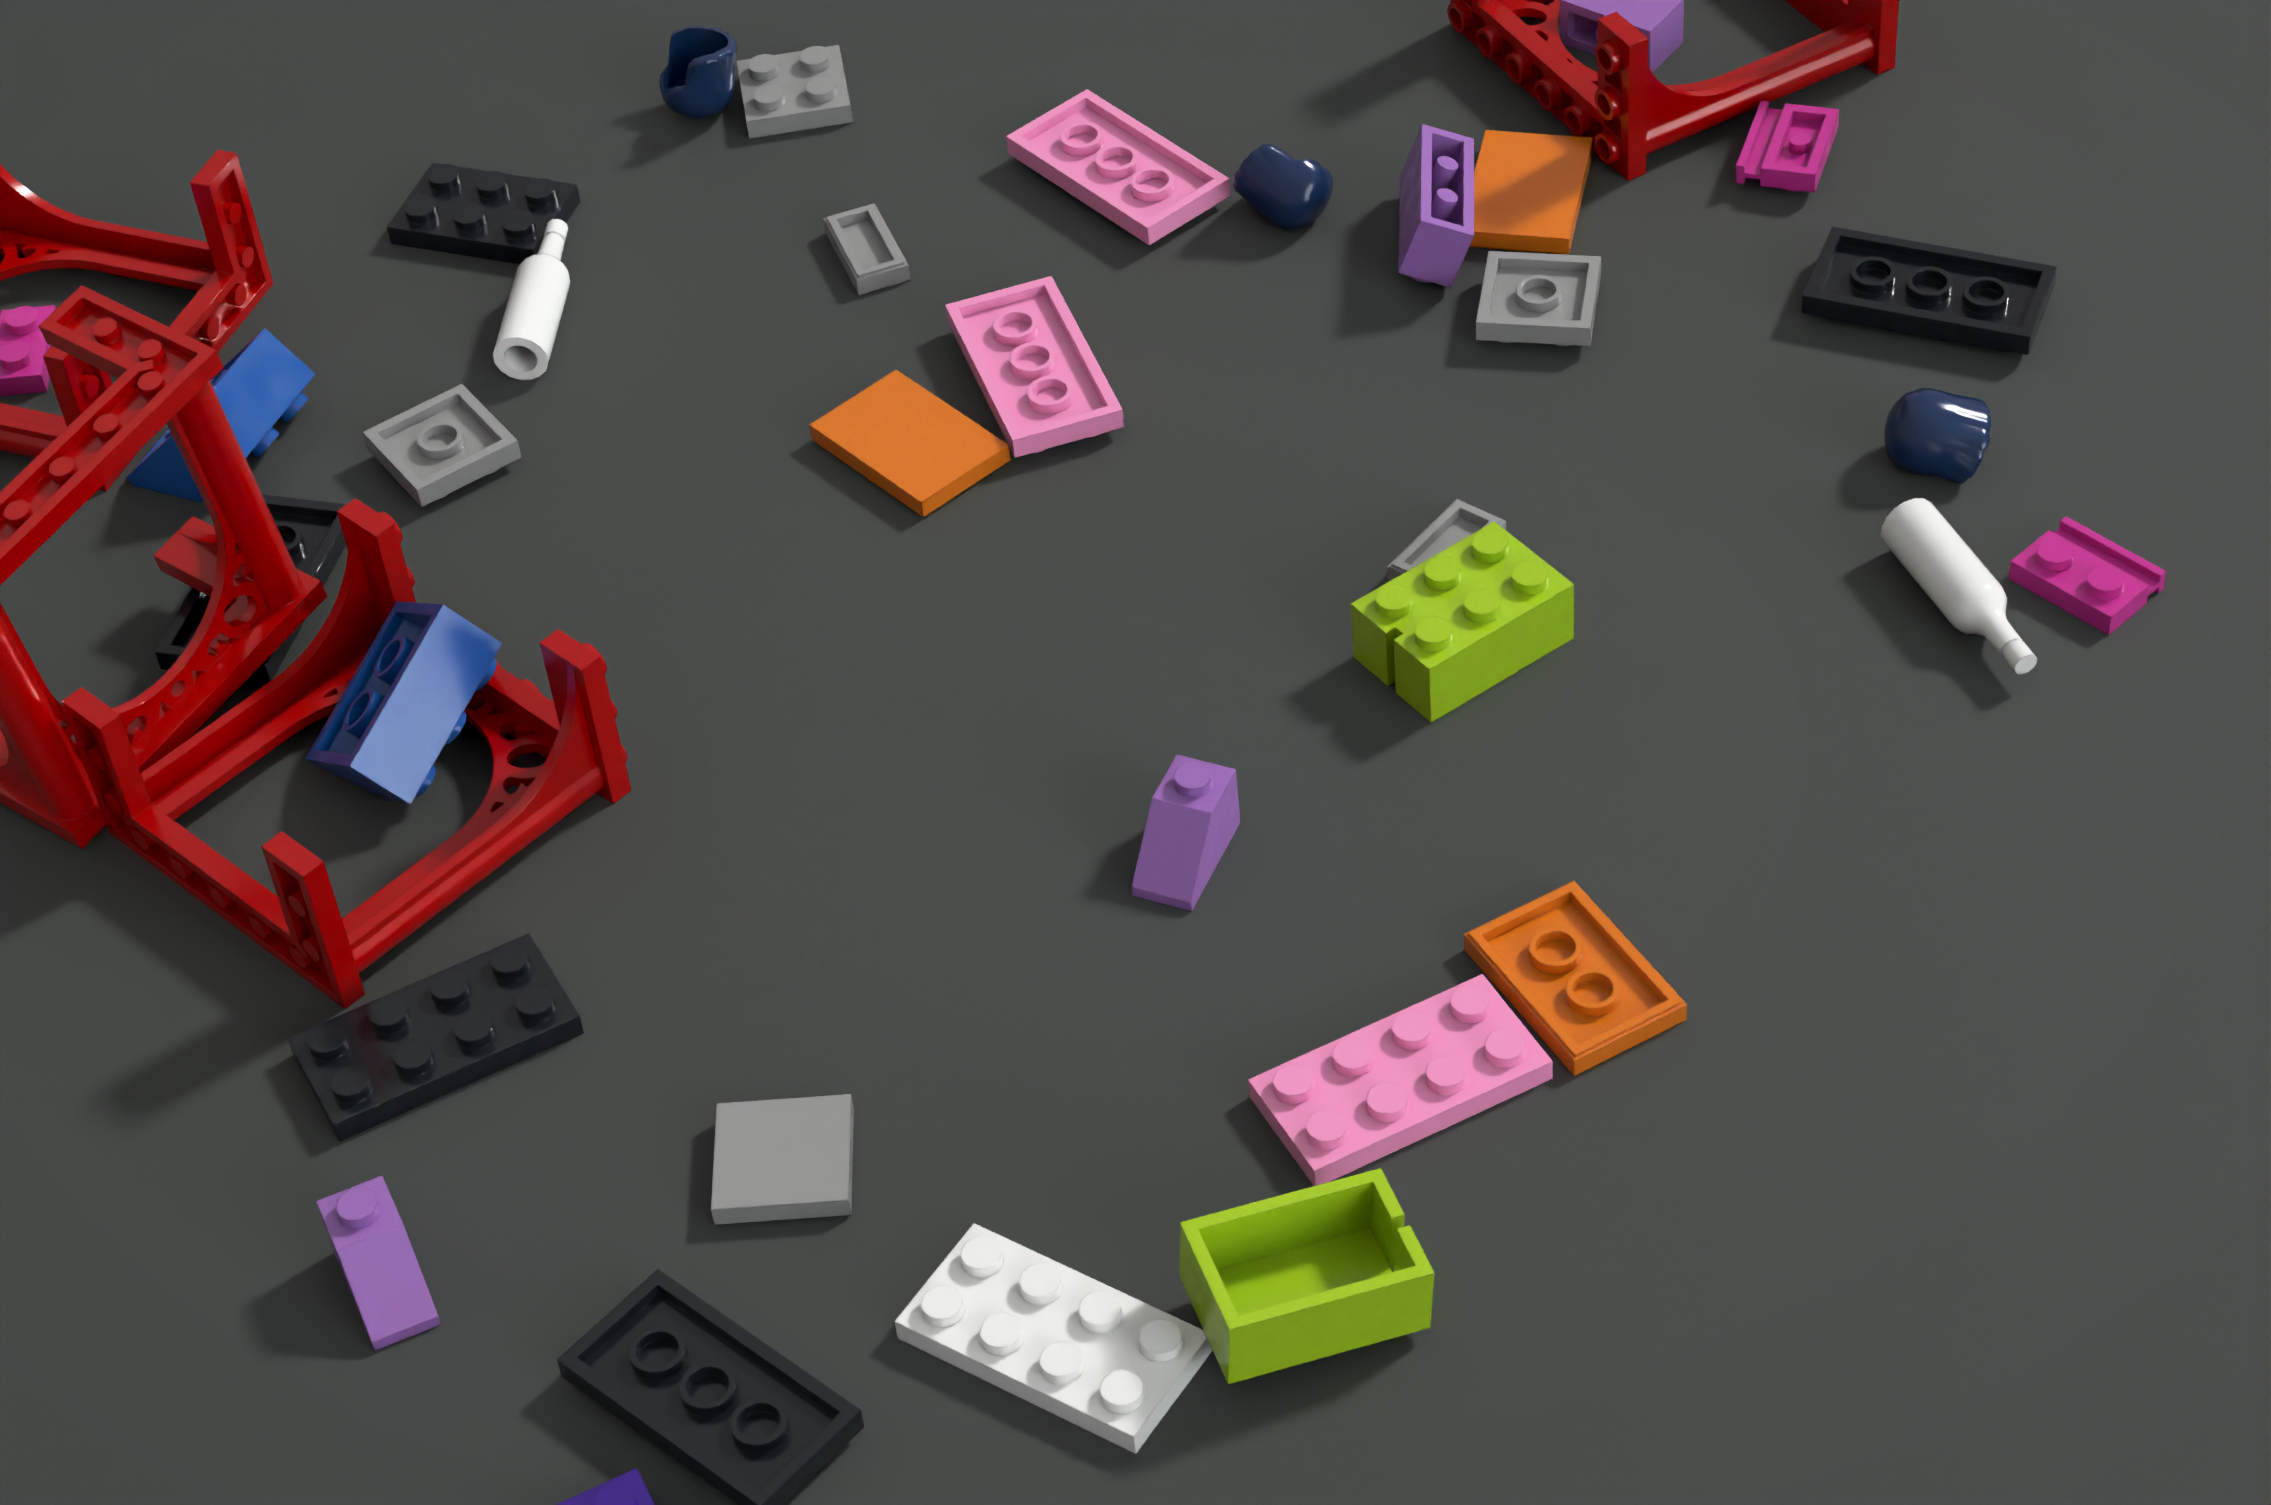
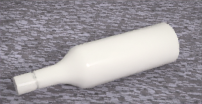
[493,219,570,380]
[1881,498,2037,674]

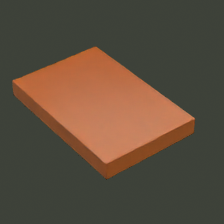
[1469,130,1593,255]
[809,370,1011,518]
[1463,881,1687,1076]

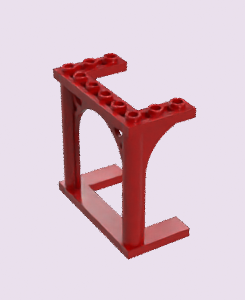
[1447,0,1899,181]
[0,149,274,491]
[0,285,328,849]
[61,498,631,1009]

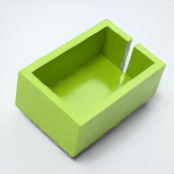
[1351,521,1574,723]
[1180,1168,1435,1384]

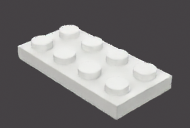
[895,1223,1212,1454]

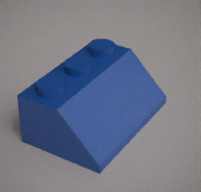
[125,328,316,503]
[305,601,503,804]

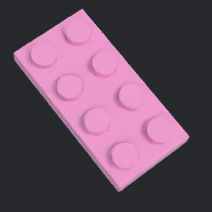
[1006,89,1231,245]
[945,276,1124,458]
[1248,974,1553,1186]

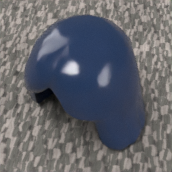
[659,26,737,118]
[1233,144,1333,229]
[1884,388,1991,484]

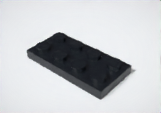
[1801,227,2057,355]
[155,495,346,683]
[287,933,584,1141]
[557,1269,864,1505]

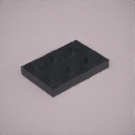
[387,163,581,264]

